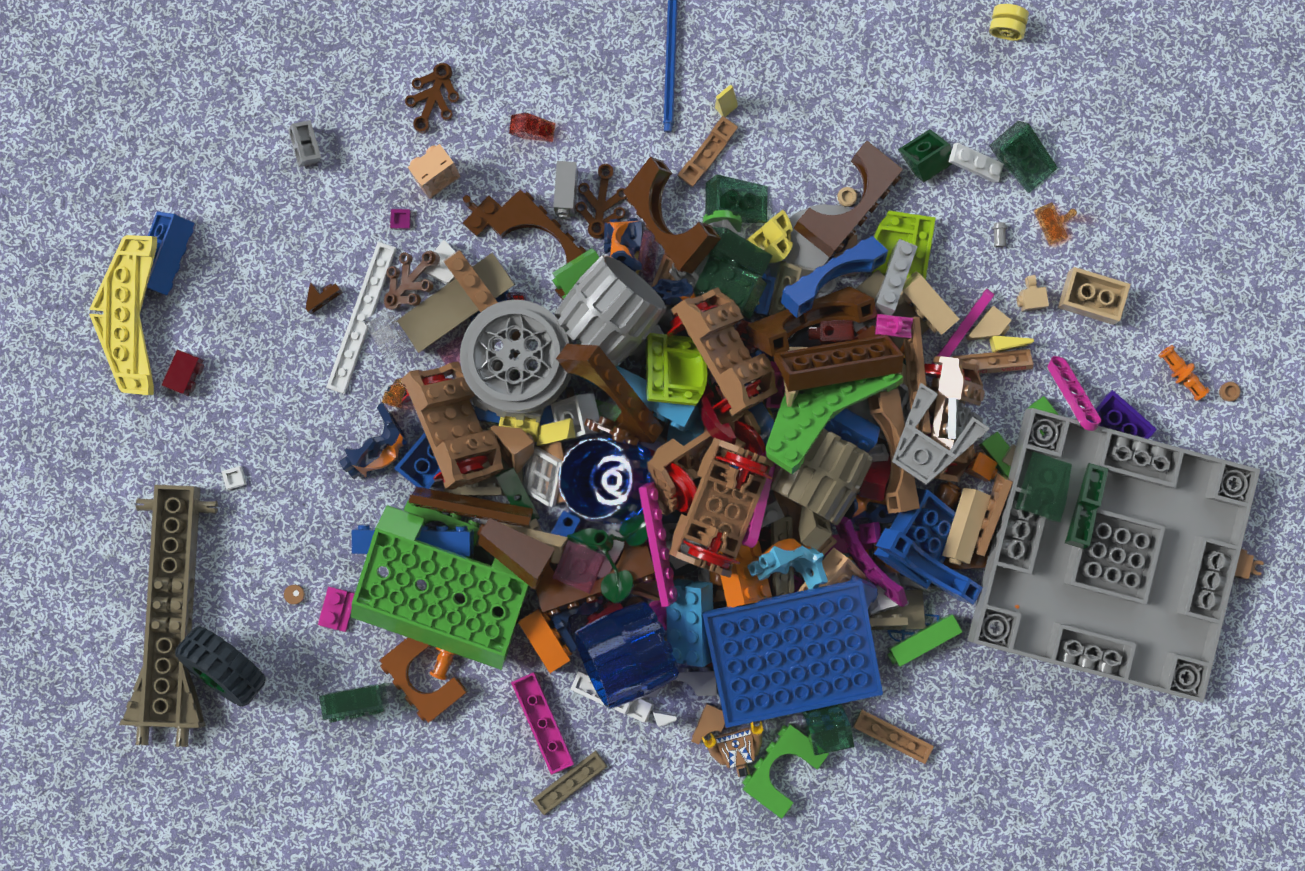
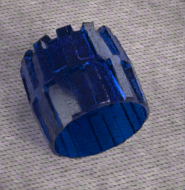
[558,436,655,525]
[574,601,679,709]

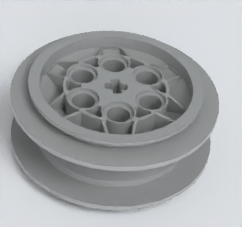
[460,300,573,414]

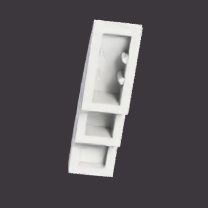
[570,671,654,723]

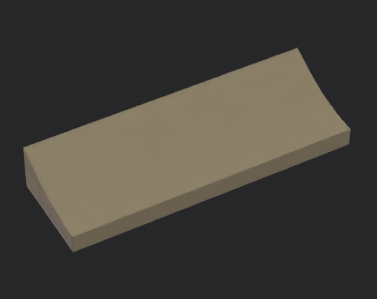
[397,252,516,353]

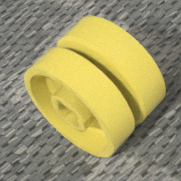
[989,4,1029,41]

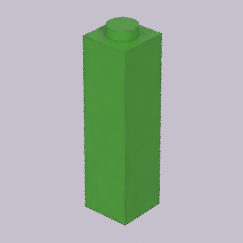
[887,614,962,667]

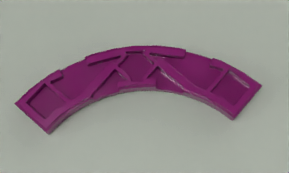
[835,516,908,607]

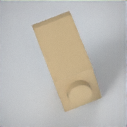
[966,305,1012,340]

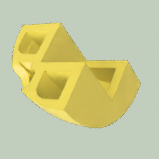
[745,210,793,263]

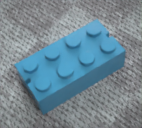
[666,579,713,667]

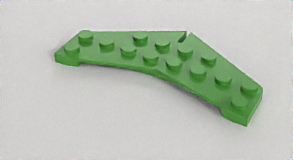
[766,373,903,474]

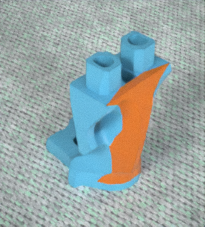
[748,538,828,589]

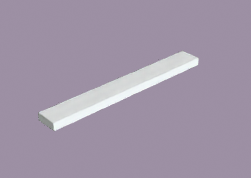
[326,242,397,394]

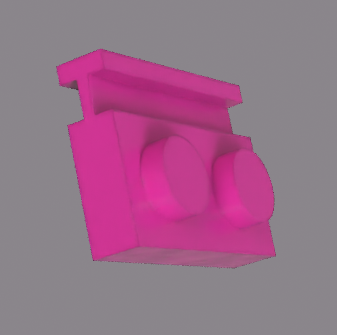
[318,586,355,632]

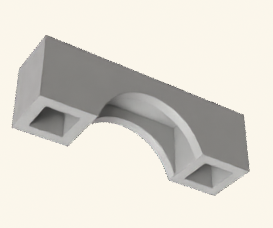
[874,239,918,316]
[636,667,717,698]

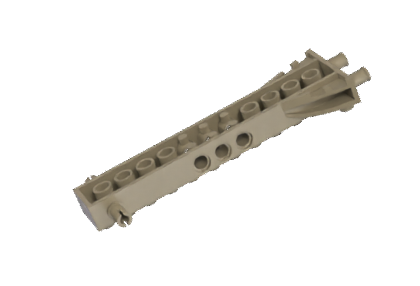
[119,485,218,747]

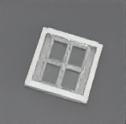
[523,446,564,507]

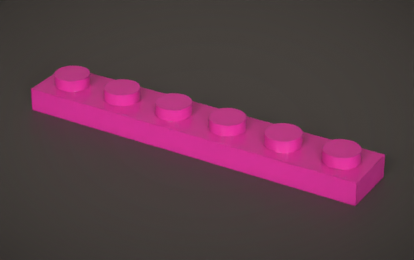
[639,482,677,607]

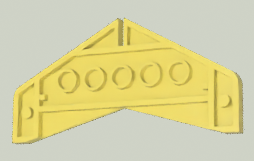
[89,235,157,395]

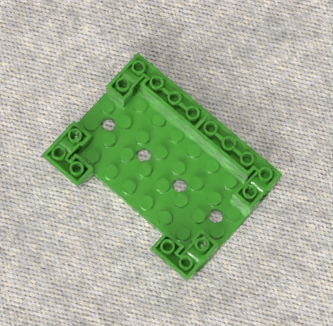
[351,505,530,670]

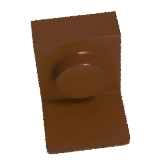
[305,282,343,315]

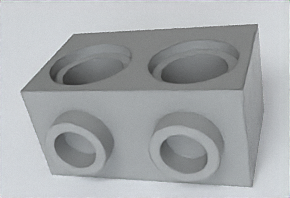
[288,120,321,167]

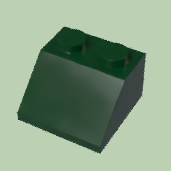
[898,129,952,183]

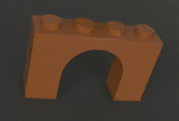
[379,637,468,723]

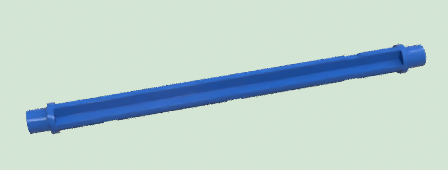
[663,0,678,133]

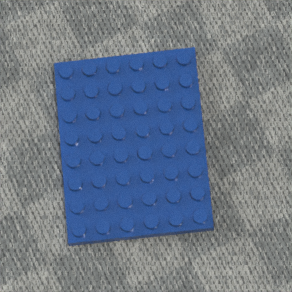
[702,579,883,728]

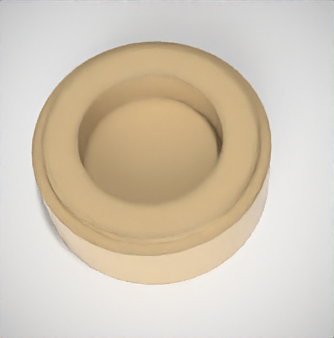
[837,187,857,207]

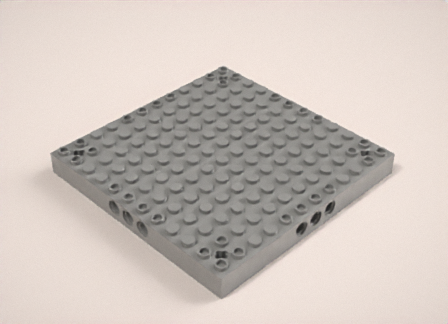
[967,408,1260,703]

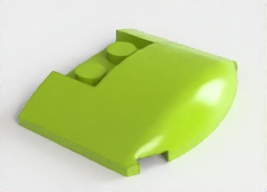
[871,211,936,280]
[645,333,707,406]

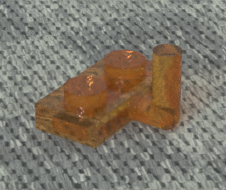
[1034,202,1077,246]

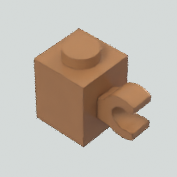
[1234,549,1264,579]

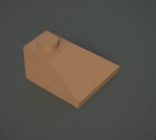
[490,425,535,474]

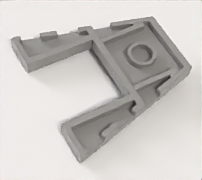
[892,383,990,485]

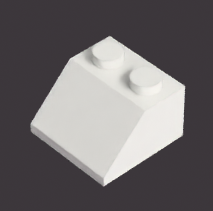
[551,393,603,442]

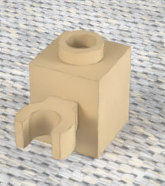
[1017,275,1049,312]

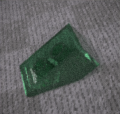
[989,121,1058,193]
[705,174,768,223]
[1015,452,1072,522]

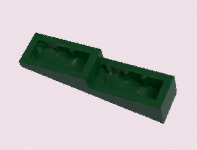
[1065,463,1108,549]

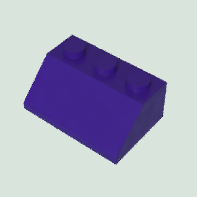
[1087,390,1157,439]

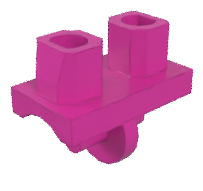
[875,314,913,338]

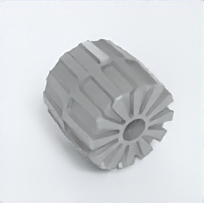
[555,255,666,366]

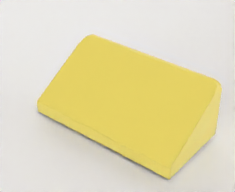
[499,416,540,442]
[537,418,576,446]

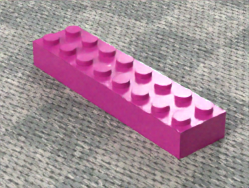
[511,672,574,775]

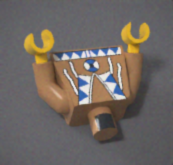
[702,721,763,777]

